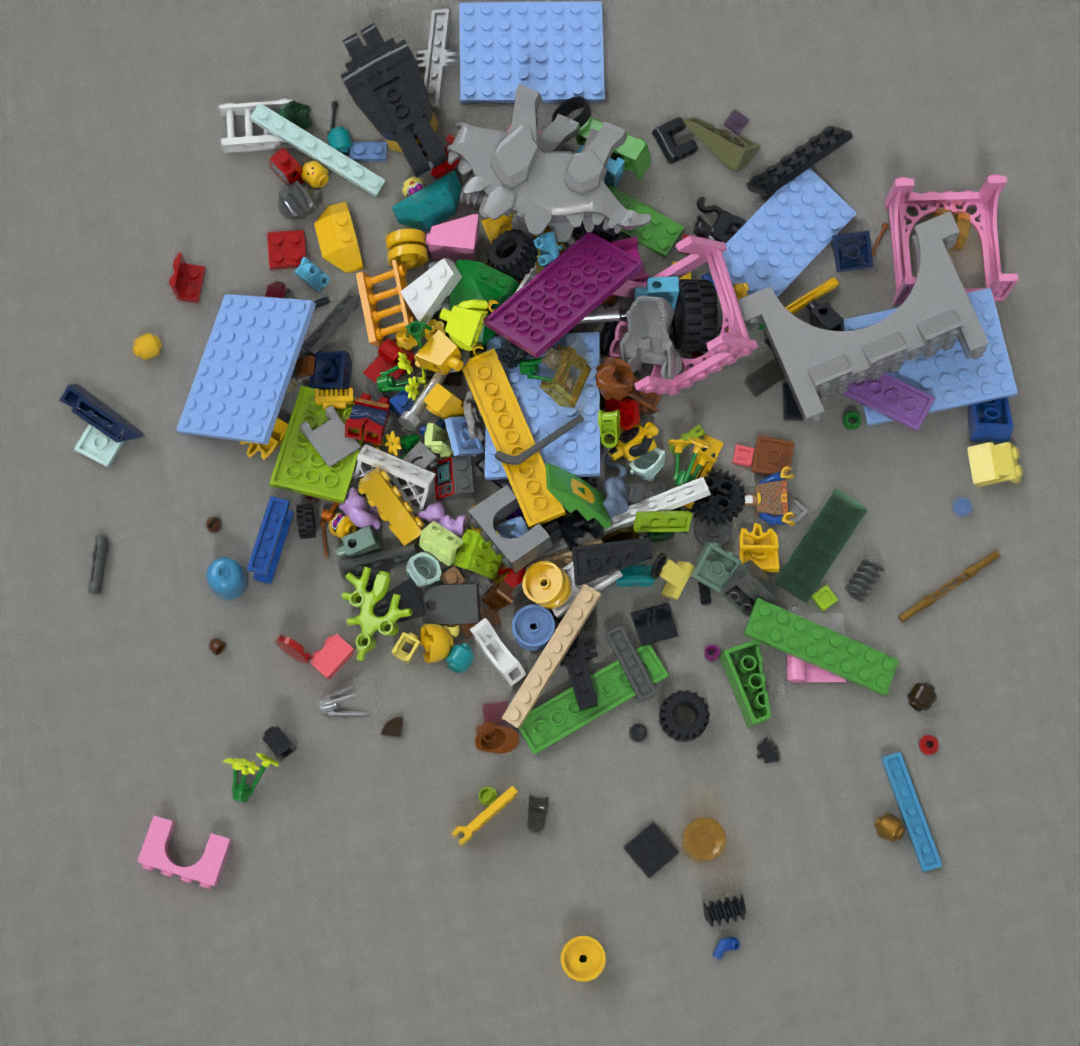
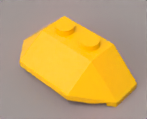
[314,202,364,273]

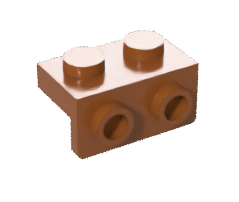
[625,376,662,415]

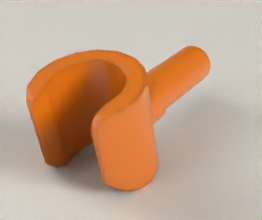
[321,502,339,522]

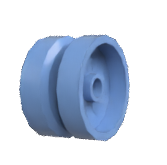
[512,605,555,652]

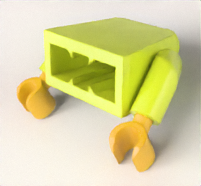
[439,299,499,356]

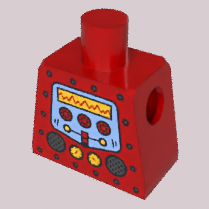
[269,148,305,185]

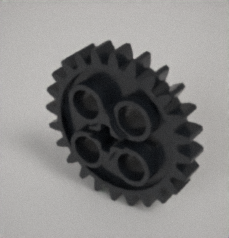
[688,467,746,526]

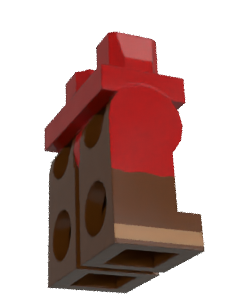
[481,564,529,612]

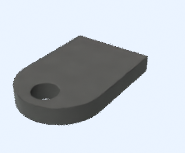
[422,584,481,624]

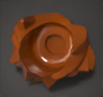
[595,357,633,401]

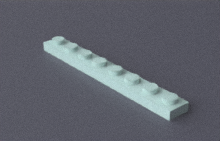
[249,103,386,197]

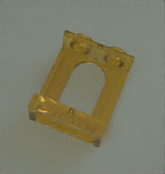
[540,346,592,408]

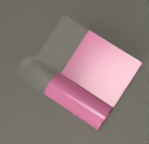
[786,607,846,683]

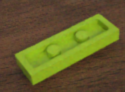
[633,511,692,532]

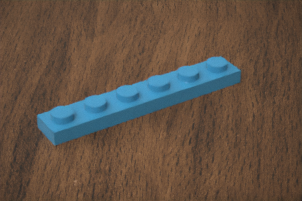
[881,752,942,872]

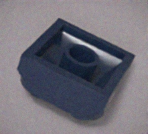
[831,230,873,273]
[309,351,352,392]

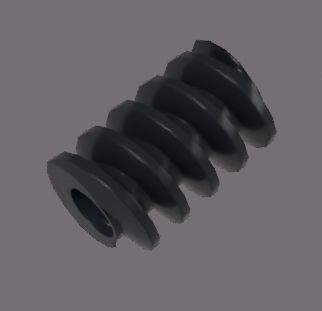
[702,894,746,927]

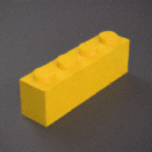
[358,467,424,546]

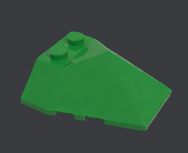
[447,259,519,350]

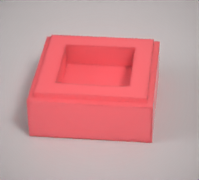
[732,444,755,468]

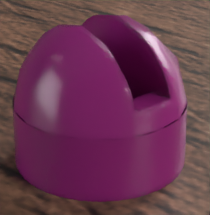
[704,645,720,662]

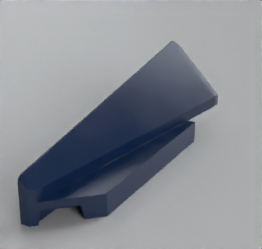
[59,384,145,443]

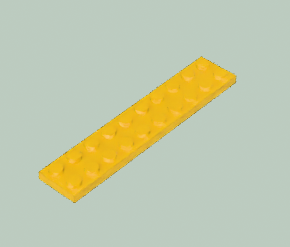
[462,349,566,529]

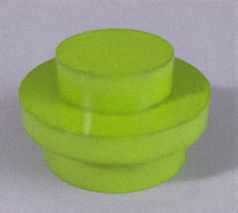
[478,787,498,807]

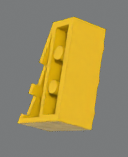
[423,383,465,419]

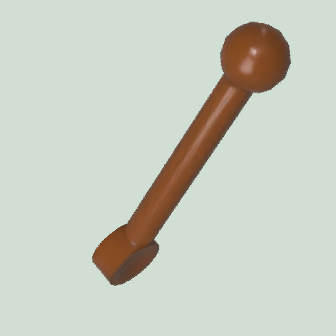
[872,223,889,257]
[319,520,328,559]

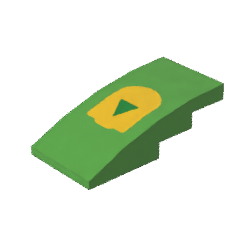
[545,463,612,529]

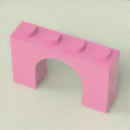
[137,815,233,889]

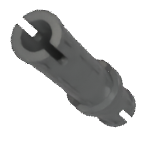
[88,535,108,594]

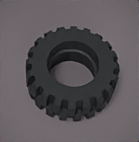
[672,279,718,352]

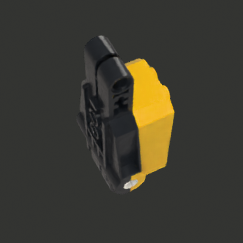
[340,23,448,177]

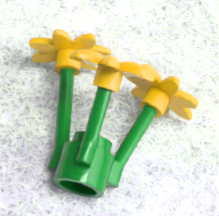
[372,431,420,481]

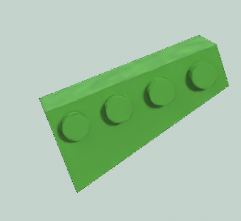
[575,118,652,180]
[719,640,771,728]

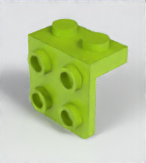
[453,529,502,579]

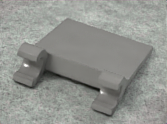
[299,406,361,468]

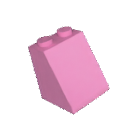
[426,214,479,261]

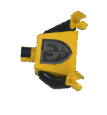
[608,422,659,461]

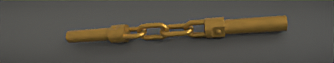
[898,551,1000,623]

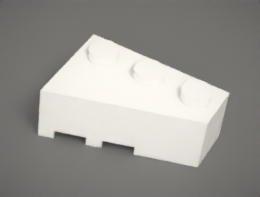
[400,258,462,324]

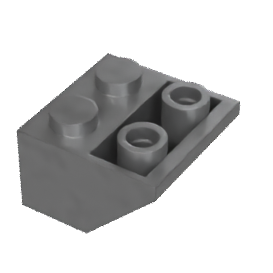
[721,559,776,616]

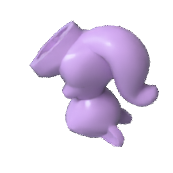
[339,487,381,530]
[418,501,468,538]

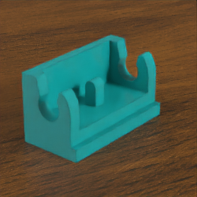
[614,565,654,587]

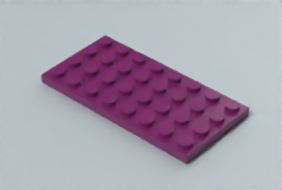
[483,232,644,358]

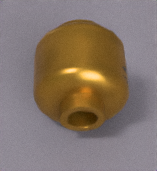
[874,813,906,843]

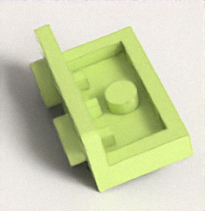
[424,423,454,459]
[419,521,463,566]

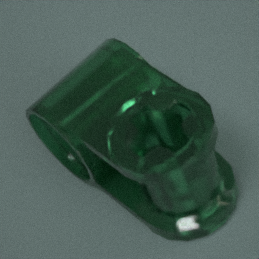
[277,101,312,129]

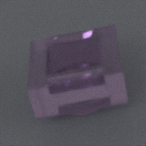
[723,109,749,135]

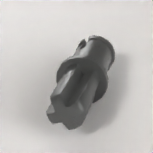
[366,382,394,416]

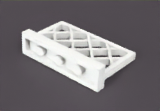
[351,444,436,514]

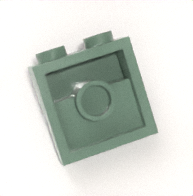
[690,542,742,596]

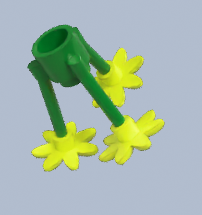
[376,352,427,401]
[223,753,279,802]

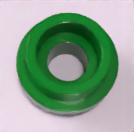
[842,411,861,430]

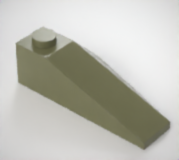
[684,117,761,171]

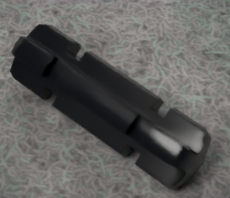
[698,582,711,605]

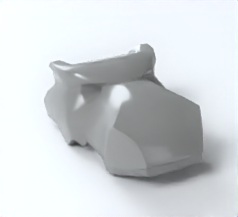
[620,296,682,380]

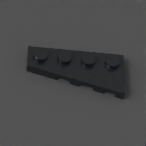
[572,537,652,587]

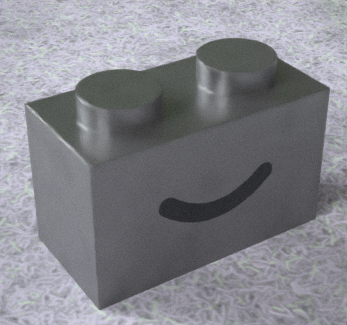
[402,441,440,471]

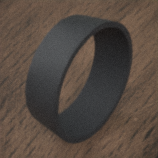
[552,96,591,128]

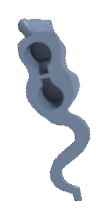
[603,447,628,518]

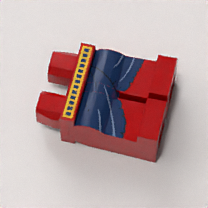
[345,393,390,445]

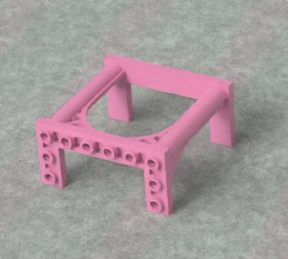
[884,174,1018,305]
[612,235,758,396]

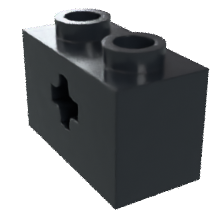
[262,726,296,761]

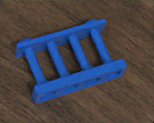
[247,496,294,584]

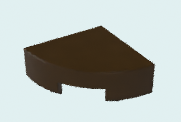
[381,717,403,737]

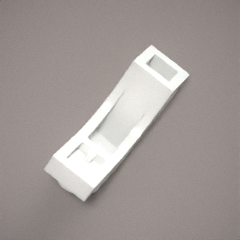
[470,618,527,686]

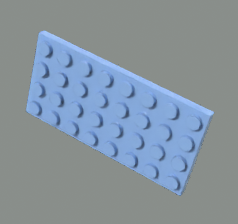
[723,168,857,297]

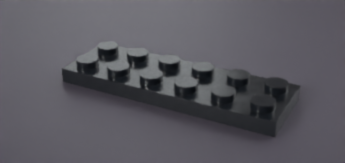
[746,126,854,197]

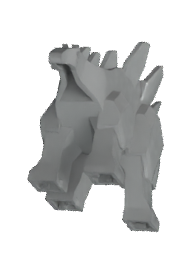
[446,84,651,243]

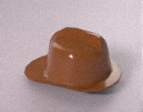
[474,721,519,754]

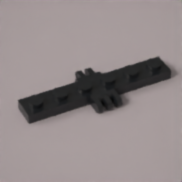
[550,609,598,711]

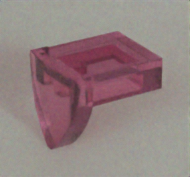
[482,701,508,723]

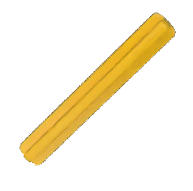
[785,277,839,315]

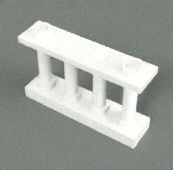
[219,98,295,153]

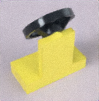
[650,552,695,600]

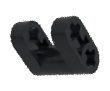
[652,117,699,164]

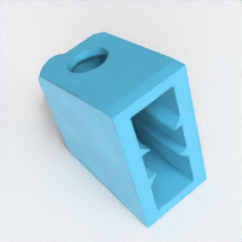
[634,276,679,310]

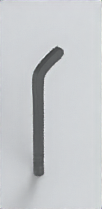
[495,415,584,465]

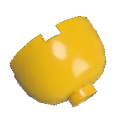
[420,624,453,663]

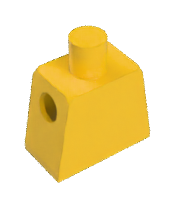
[415,330,464,375]

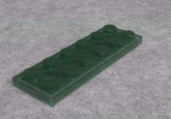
[775,489,868,603]

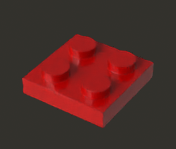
[267,230,306,270]

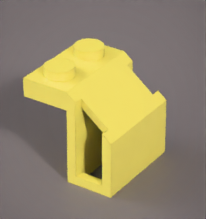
[967,442,1023,487]

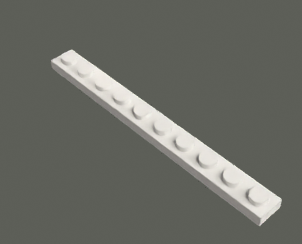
[534,477,711,560]

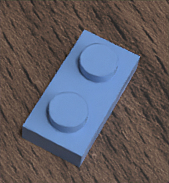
[350,142,387,162]

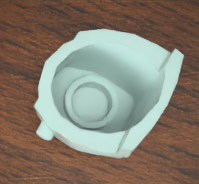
[630,448,666,482]
[406,552,442,587]

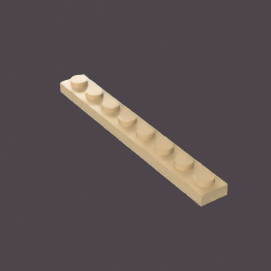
[502,584,602,729]

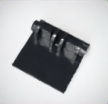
[630,603,679,647]

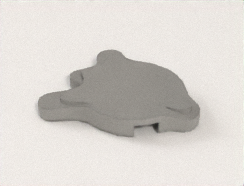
[463,390,486,441]

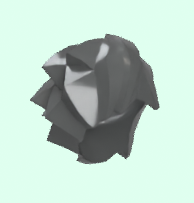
[278,180,323,220]

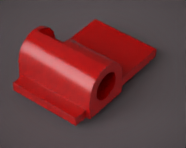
[363,338,416,384]

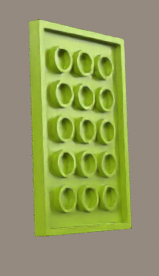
[269,385,364,504]

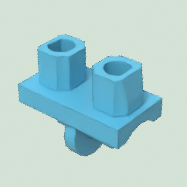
[534,231,563,268]
[294,257,330,292]

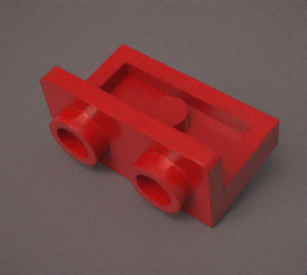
[604,398,640,430]

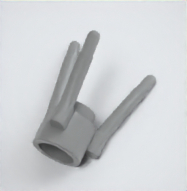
[319,685,369,717]

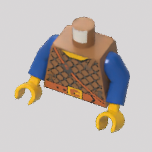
[744,466,796,526]

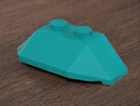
[391,170,462,232]

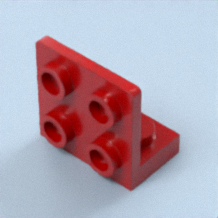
[169,252,206,303]

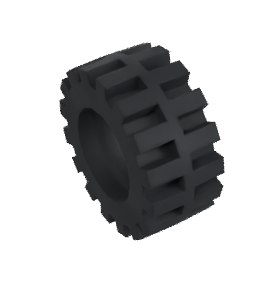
[296,503,316,539]

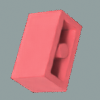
[310,633,355,681]

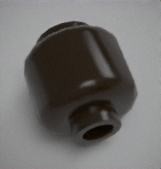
[907,682,937,712]

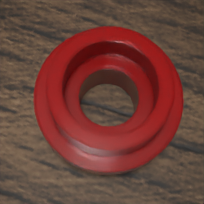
[919,735,939,755]

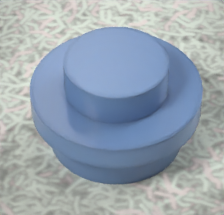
[952,497,972,516]

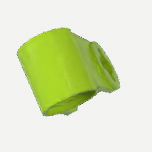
[598,410,621,448]

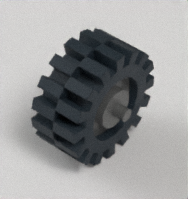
[497,339,528,369]

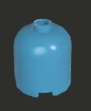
[206,557,248,600]

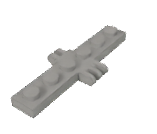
[416,9,457,110]

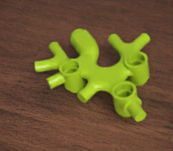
[342,567,412,662]

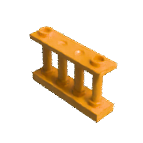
[356,260,417,347]

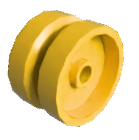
[385,229,429,269]
[522,561,572,609]
[560,936,606,982]

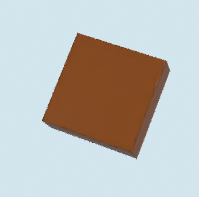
[296,355,315,378]

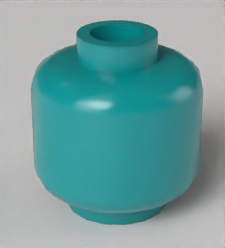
[327,126,353,154]
[446,643,475,673]

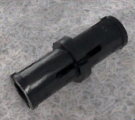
[600,321,618,355]

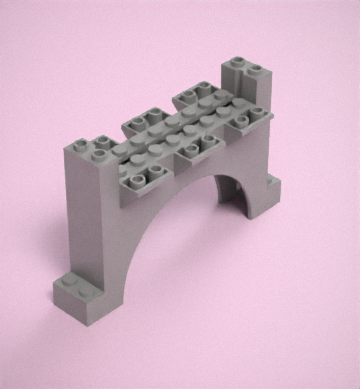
[738,211,989,426]

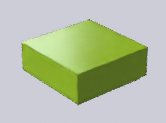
[811,585,838,612]

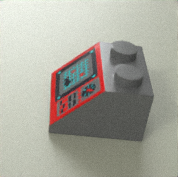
[434,455,474,501]

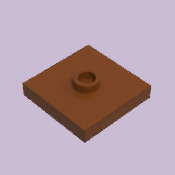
[751,435,795,479]

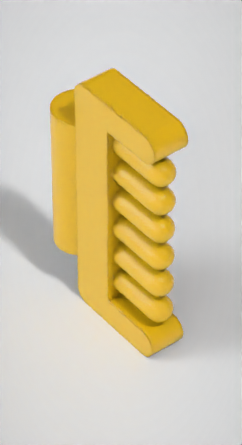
[315,388,353,409]

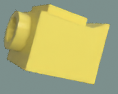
[391,632,421,664]

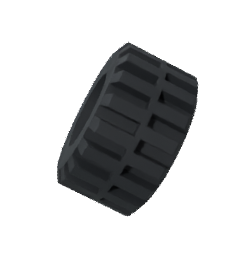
[487,229,538,280]
[659,690,710,742]

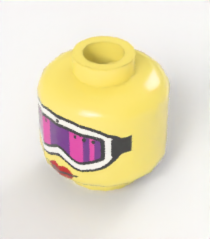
[402,176,426,198]

